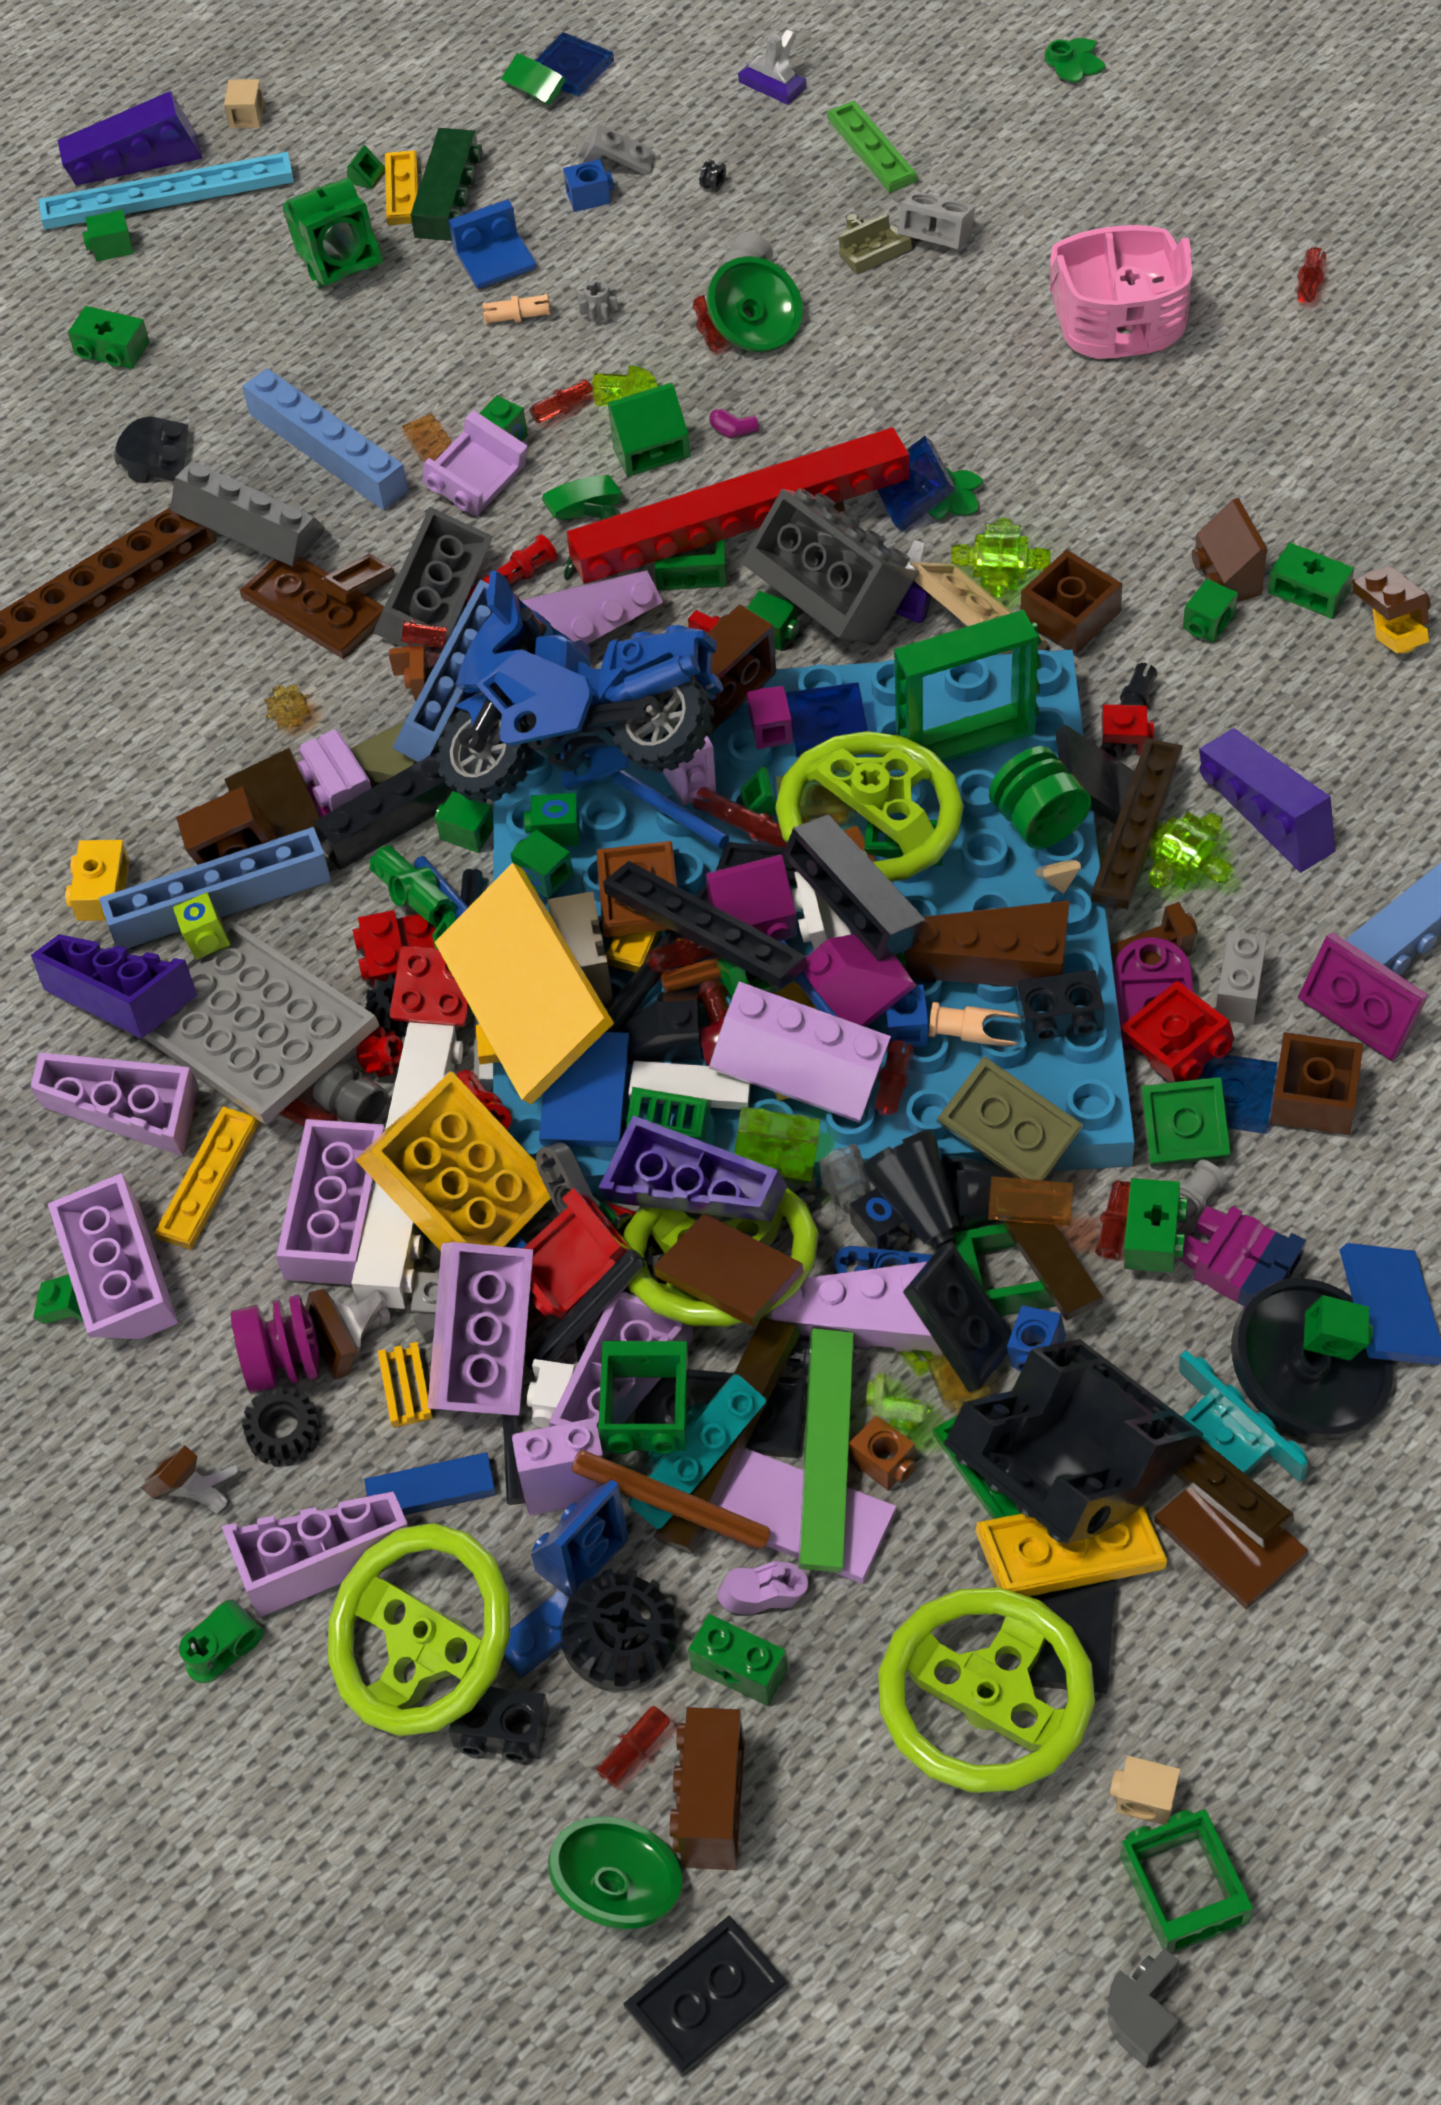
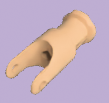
[928,1002,1021,1047]

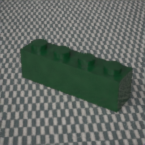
[410,128,482,241]

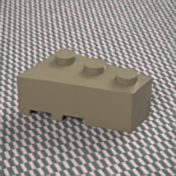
[547,891,613,1008]

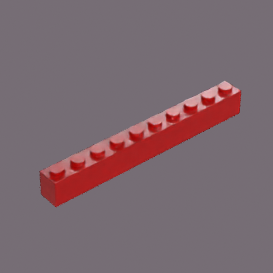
[566,427,910,584]

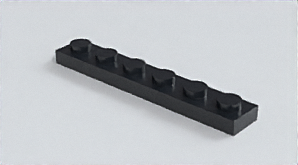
[603,861,807,990]

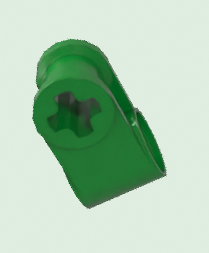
[179,1600,263,1684]

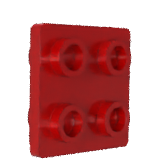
[389,946,469,1026]

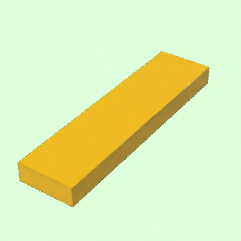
[154,1106,259,1250]

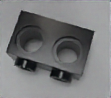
[1016,970,1105,1042]
[449,1687,550,1762]

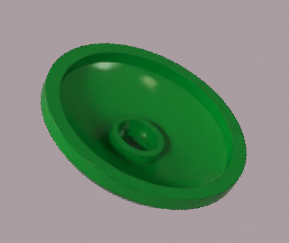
[706,256,803,352]
[548,1816,682,1929]

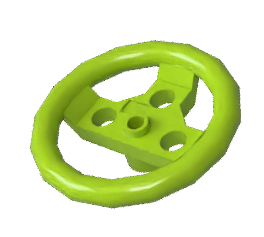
[775,731,964,882]
[623,1187,819,1327]
[328,1523,510,1736]
[878,1587,1095,1793]

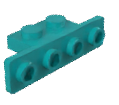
[1179,1350,1308,1482]
[628,1374,766,1529]

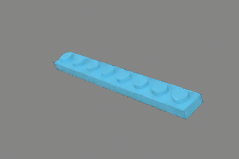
[39,152,294,230]

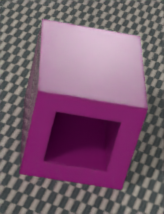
[747,686,793,749]

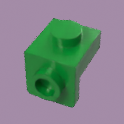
[33,1274,84,1324]

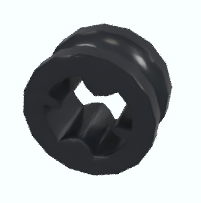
[699,159,726,192]

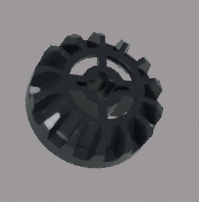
[560,1569,680,1691]

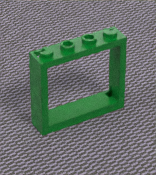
[894,609,1042,763]

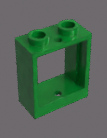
[654,539,727,591]
[953,1224,1060,1316]
[598,1341,688,1454]
[1120,1809,1253,1954]

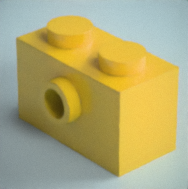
[65,840,130,921]

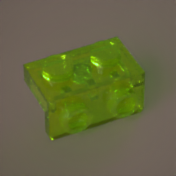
[734,1107,820,1181]
[866,1371,931,1429]

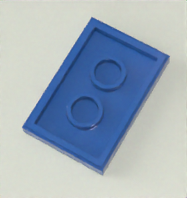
[539,1032,630,1147]
[1339,1243,1441,1365]

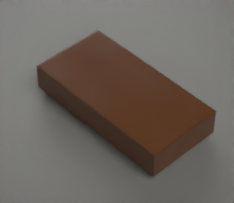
[320,553,394,604]

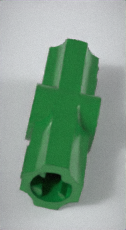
[369,846,457,928]

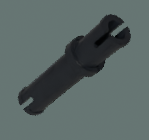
[1100,663,1158,760]

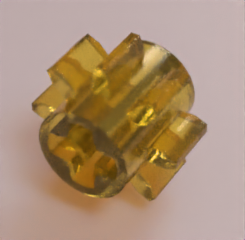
[264,684,311,729]

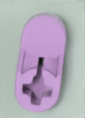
[717,1561,808,1615]

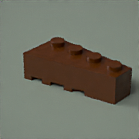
[904,900,1070,987]

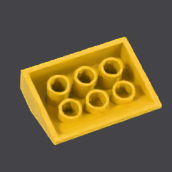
[355,1071,551,1251]

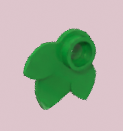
[1044,38,1105,83]
[921,466,983,520]

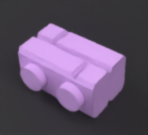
[297,729,371,811]

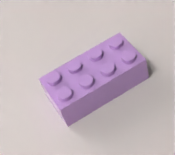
[276,1119,385,1285]

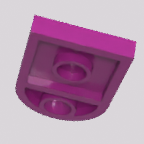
[1113,937,1193,1050]

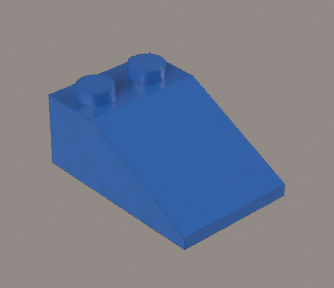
[531,1480,629,1598]

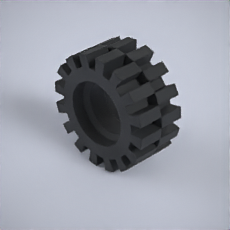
[242,1386,321,1467]

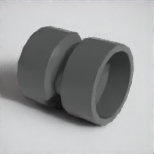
[313,1060,388,1124]

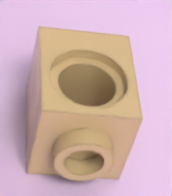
[224,79,264,128]
[1109,1755,1180,1825]

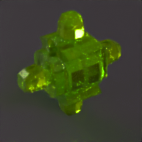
[951,518,1051,597]
[1148,811,1234,890]

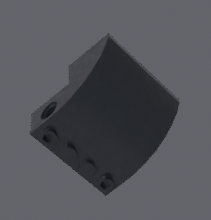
[944,1339,1204,1544]

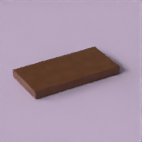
[239,557,385,659]

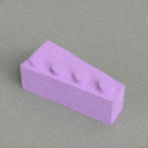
[520,571,663,644]
[772,1262,944,1356]

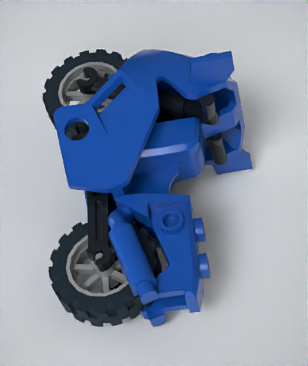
[436,570,723,803]

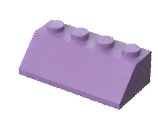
[709,982,891,1123]
[48,1173,178,1339]
[428,1242,533,1416]

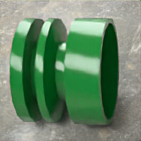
[989,746,1091,850]

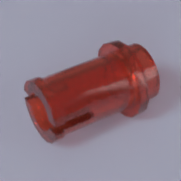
[401,618,447,649]
[698,980,729,1025]

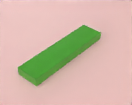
[827,100,917,193]

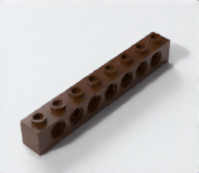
[0,506,217,676]

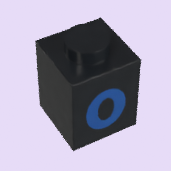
[850,1188,911,1251]

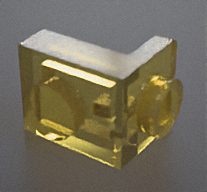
[925,1353,991,1411]

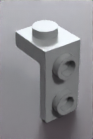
[576,124,653,175]

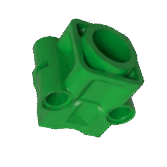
[283,177,383,288]

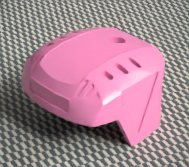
[1050,225,1192,360]

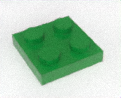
[1141,1077,1231,1167]

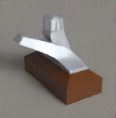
[305,1289,390,1380]
[140,1445,238,1514]

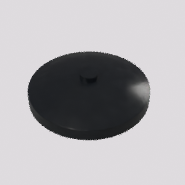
[1231,1278,1393,1440]

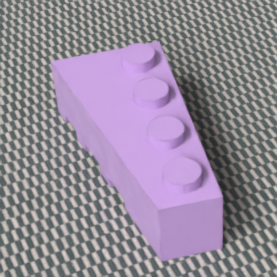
[30,1052,199,1156]
[549,1291,694,1433]
[221,1491,411,1618]

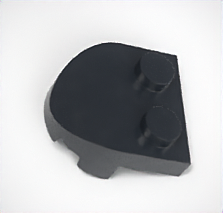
[114,417,189,483]

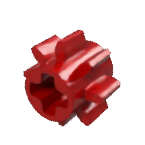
[356,1027,403,1077]

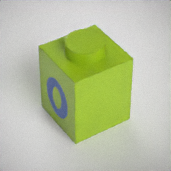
[173,892,230,960]

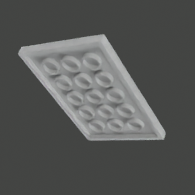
[144,921,379,1125]

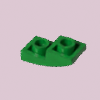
[501,53,566,106]
[542,475,622,520]

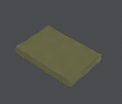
[937,1056,1083,1192]

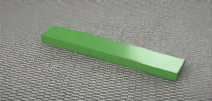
[798,1328,854,1573]

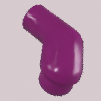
[709,409,759,438]

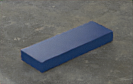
[364,1452,496,1515]

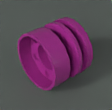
[230,1294,320,1395]

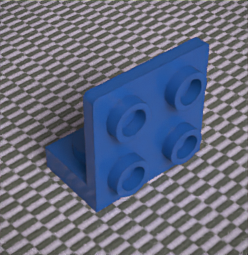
[449,199,536,289]

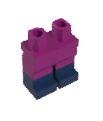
[1178,1206,1306,1307]

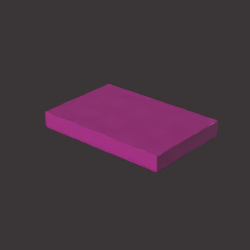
[1298,932,1429,1061]

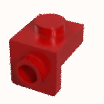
[1101,704,1154,756]

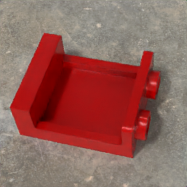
[523,1188,632,1319]

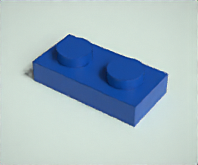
[503,1590,569,1679]

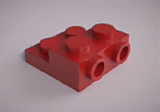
[352,910,436,989]
[1120,981,1235,1083]

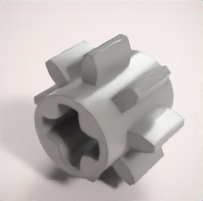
[577,280,618,321]

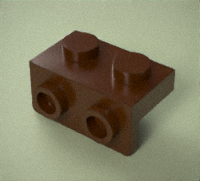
[1352,566,1431,626]

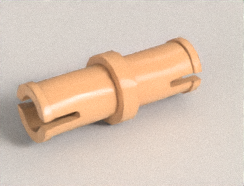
[483,294,551,324]

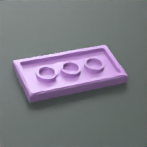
[717,1448,897,1584]

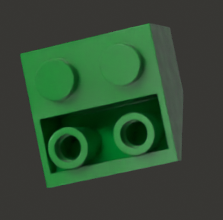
[608,382,691,477]

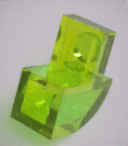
[592,365,658,406]

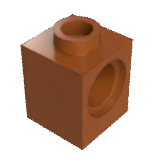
[849,1415,916,1491]

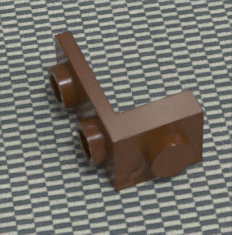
[1110,902,1198,966]

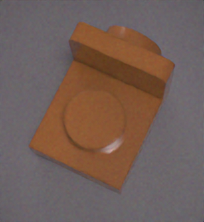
[389,645,429,701]

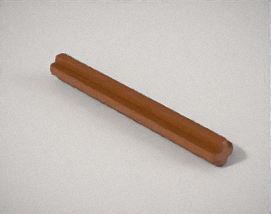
[571,1450,771,1549]

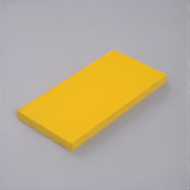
[435,863,614,1105]

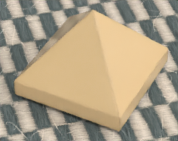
[1034,860,1081,894]

